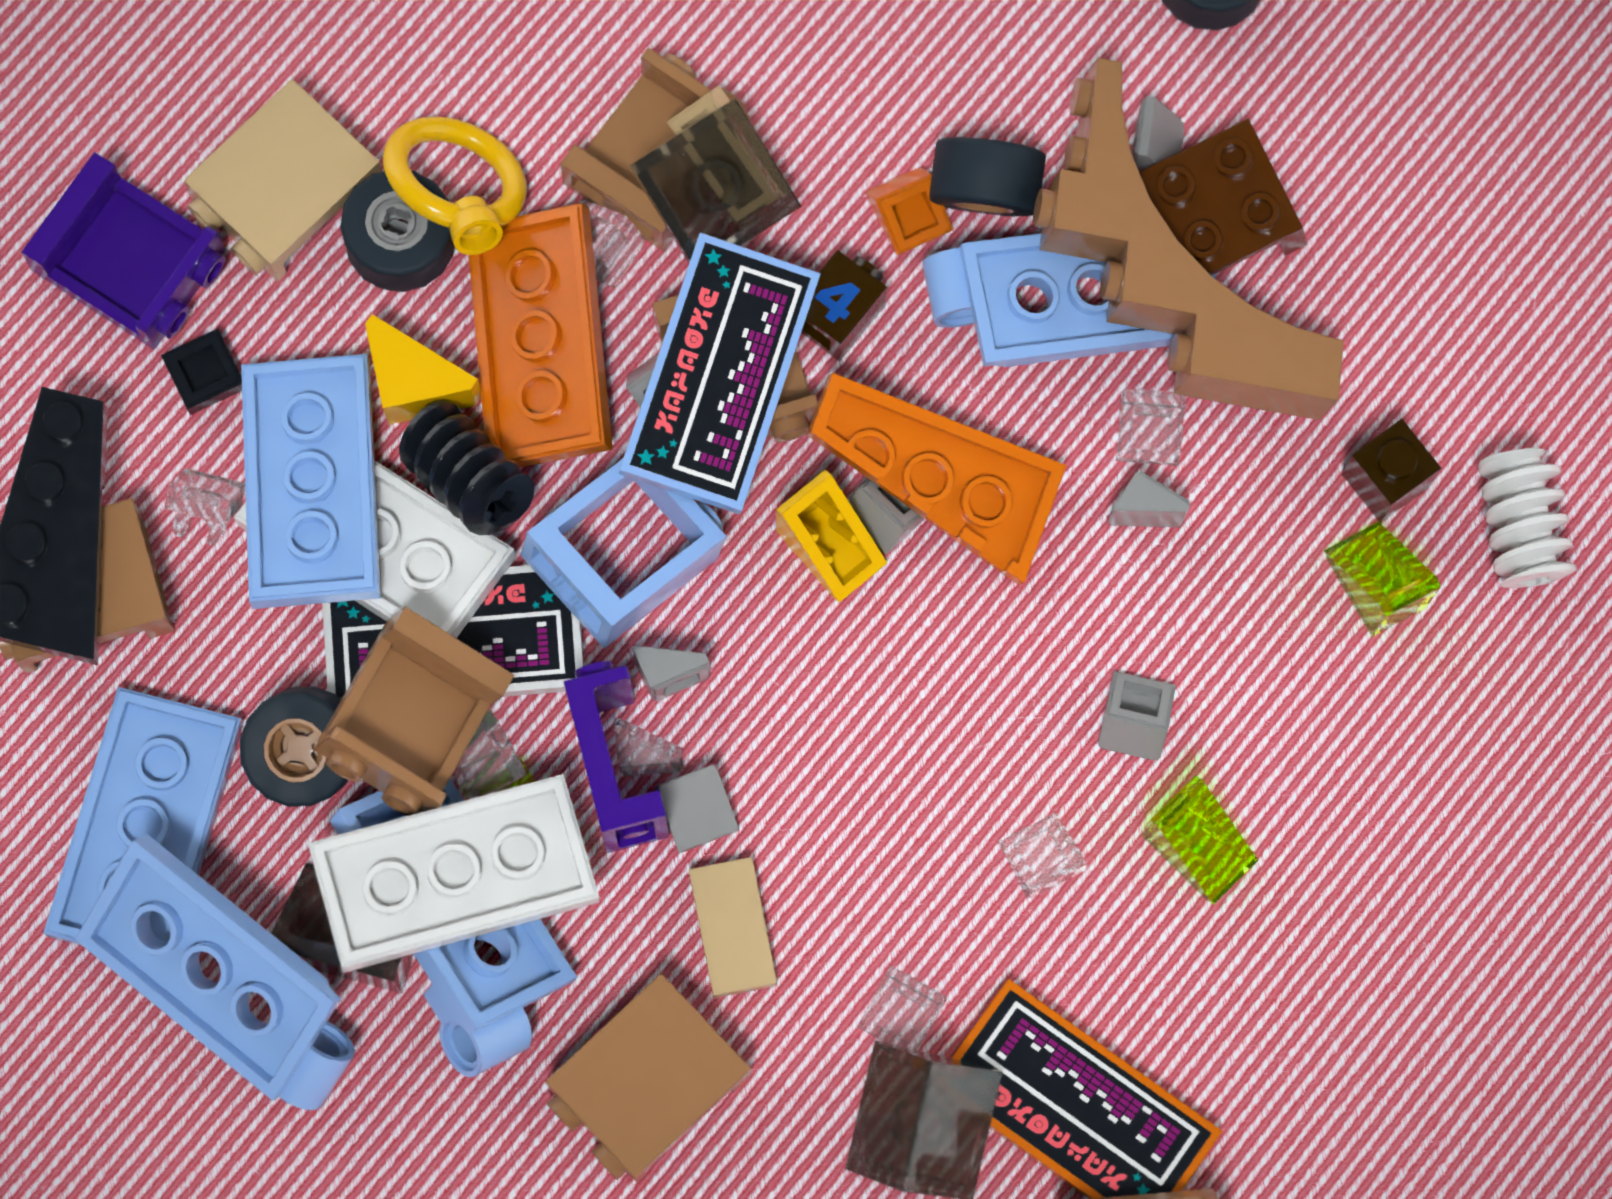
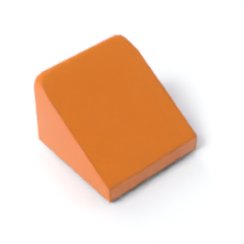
[866,168,953,256]

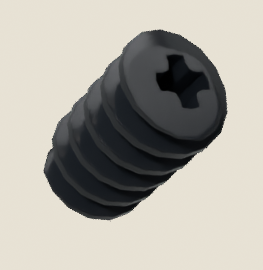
[399,399,534,536]

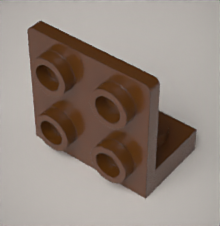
[1139,118,1307,276]

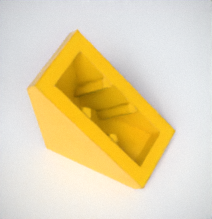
[365,314,481,425]
[776,470,887,603]

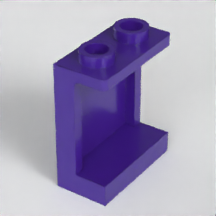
[21,152,226,350]
[563,661,669,853]

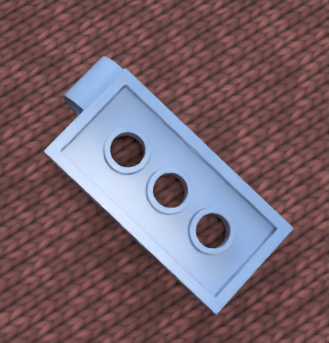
[922,233,1216,367]
[330,779,577,1077]
[75,834,355,1110]

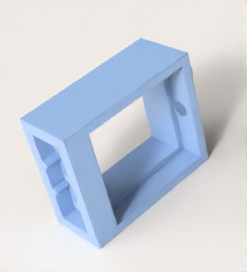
[520,458,727,649]

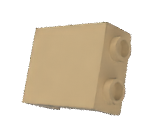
[183,79,382,282]

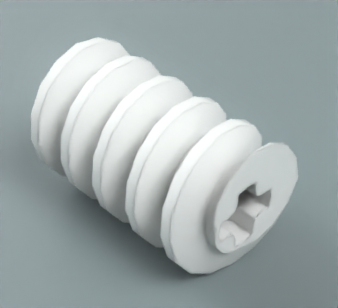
[1478,448,1577,588]

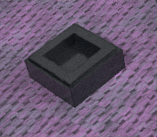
[161,329,242,415]

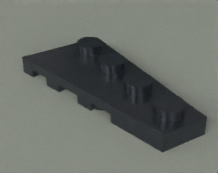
[0,387,108,665]

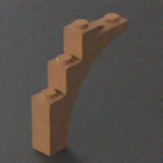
[1033,58,1344,420]

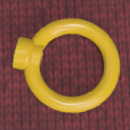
[383,116,527,255]

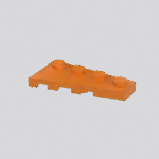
[807,373,1067,585]

